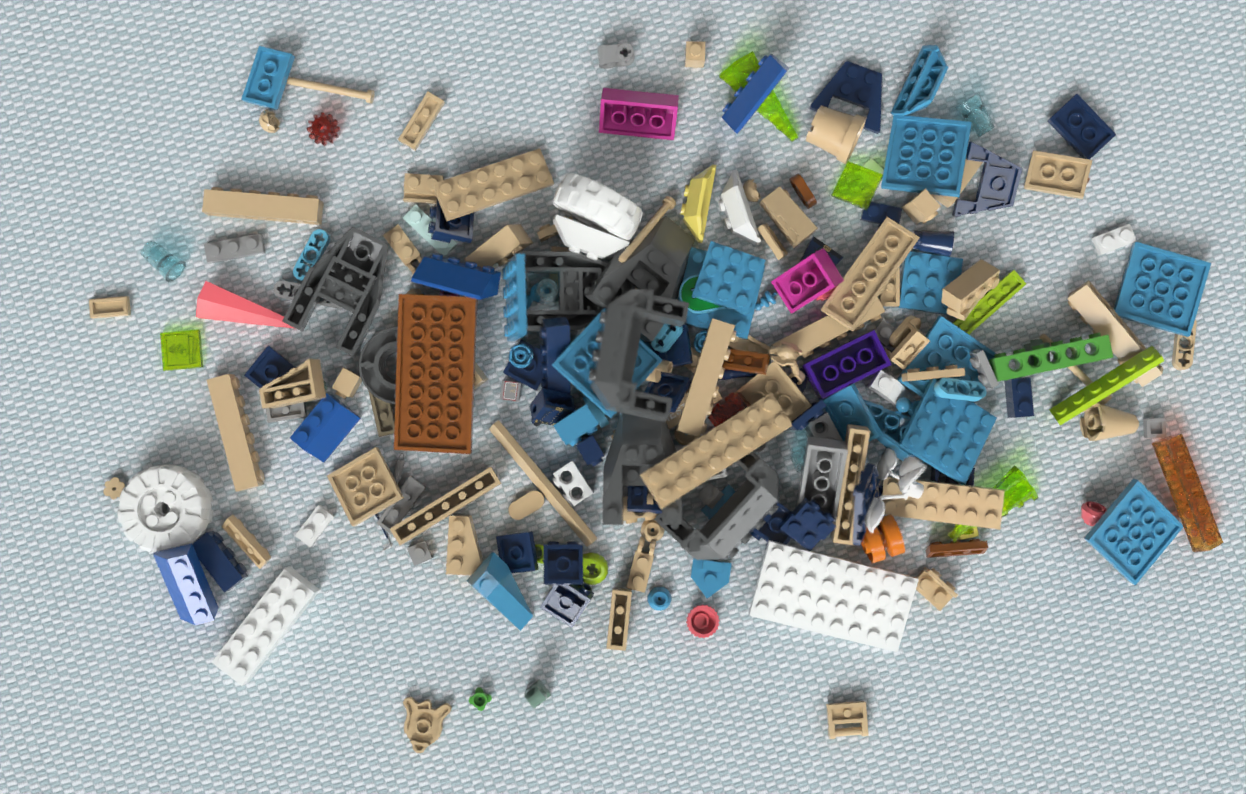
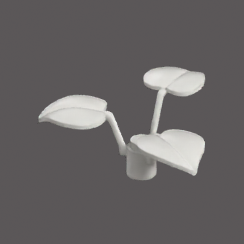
[865,448,926,533]

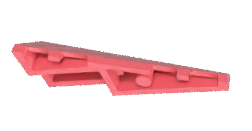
[196,281,296,329]

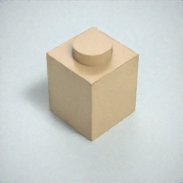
[685,41,705,68]
[332,368,362,399]

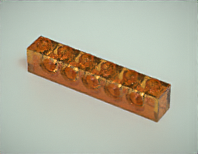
[1152,434,1223,552]

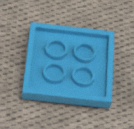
[692,241,766,315]
[897,251,963,316]

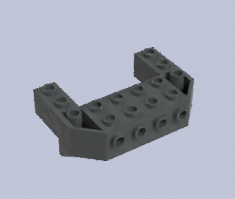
[588,289,689,422]
[654,451,780,560]

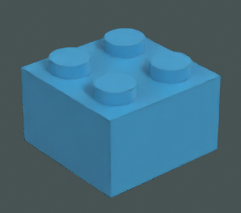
[554,405,599,446]

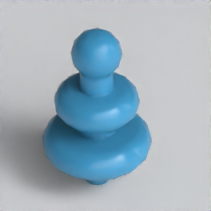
[755,291,777,310]

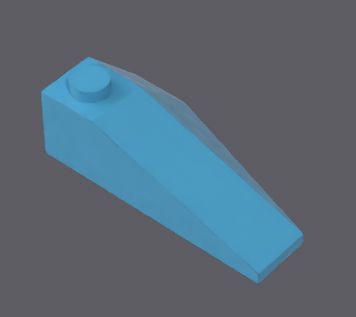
[864,400,917,461]
[466,552,533,631]

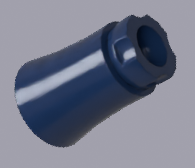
[913,230,954,257]

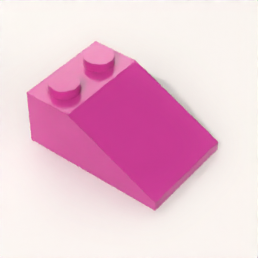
[771,248,844,314]

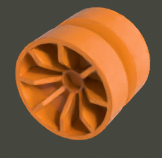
[861,514,905,563]

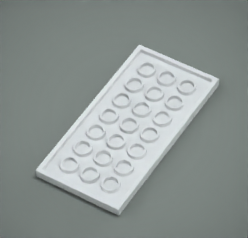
[748,540,919,652]

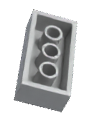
[795,436,848,521]

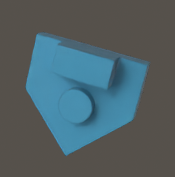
[691,558,732,599]

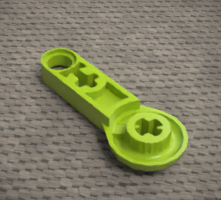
[535,544,609,585]

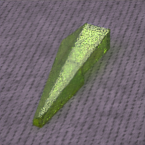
[719,51,798,142]
[948,465,1039,543]

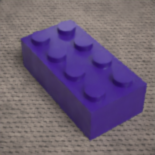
[802,330,892,400]

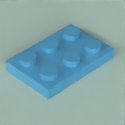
[241,46,295,110]
[823,384,882,441]

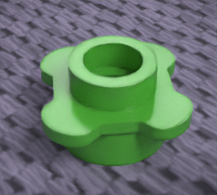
[469,687,492,711]

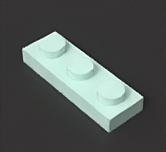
[403,204,458,258]

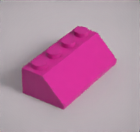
[599,88,679,140]

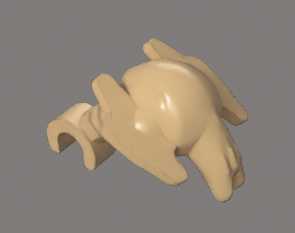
[768,341,805,385]

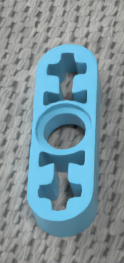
[293,229,330,281]
[934,378,987,401]

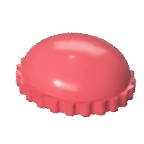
[686,605,720,638]

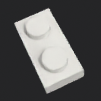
[1092,224,1137,256]
[295,505,335,547]

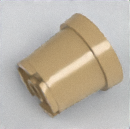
[806,105,867,164]

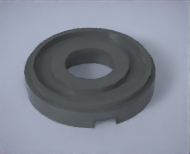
[359,327,398,404]

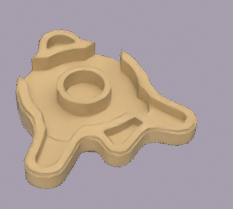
[403,696,452,753]

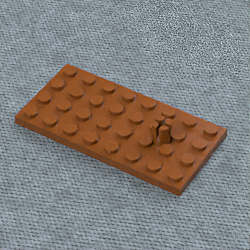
[394,294,478,454]

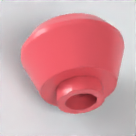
[1081,501,1107,526]

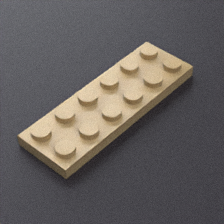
[433,148,554,221]
[821,217,920,332]
[882,476,1004,530]

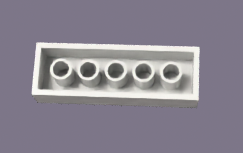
[212,567,320,686]

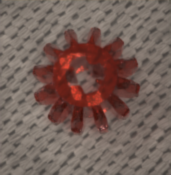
[307,112,341,146]

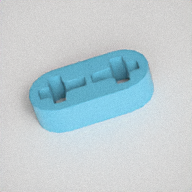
[651,324,683,353]
[583,396,610,428]

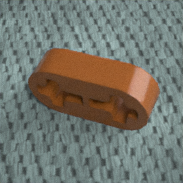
[789,174,817,209]

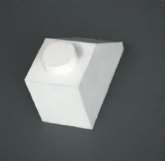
[866,370,909,406]

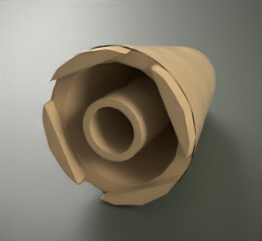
[1080,403,1139,441]

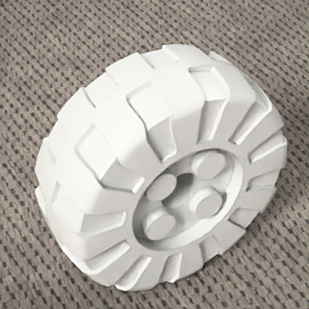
[553,173,643,241]
[117,464,213,552]

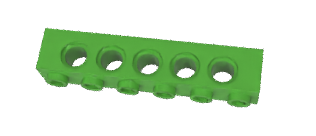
[988,333,1114,382]

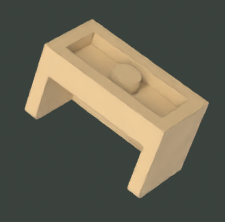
[884,322,930,370]

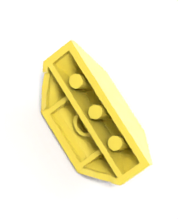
[680,165,717,243]

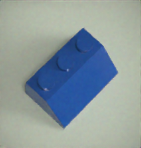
[290,393,361,462]

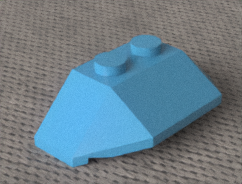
[891,45,949,115]

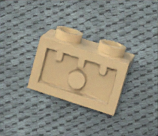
[916,567,958,611]

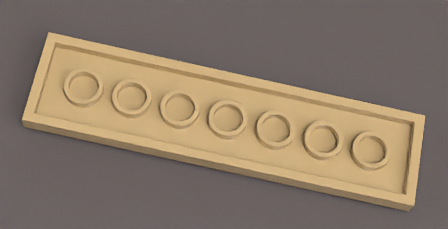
[640,392,792,509]

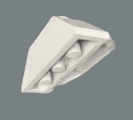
[718,169,761,246]
[553,215,630,260]

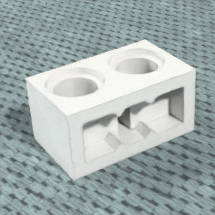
[552,461,594,506]

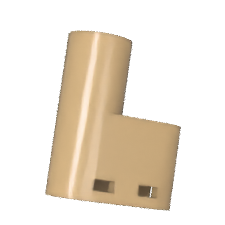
[645,360,673,383]

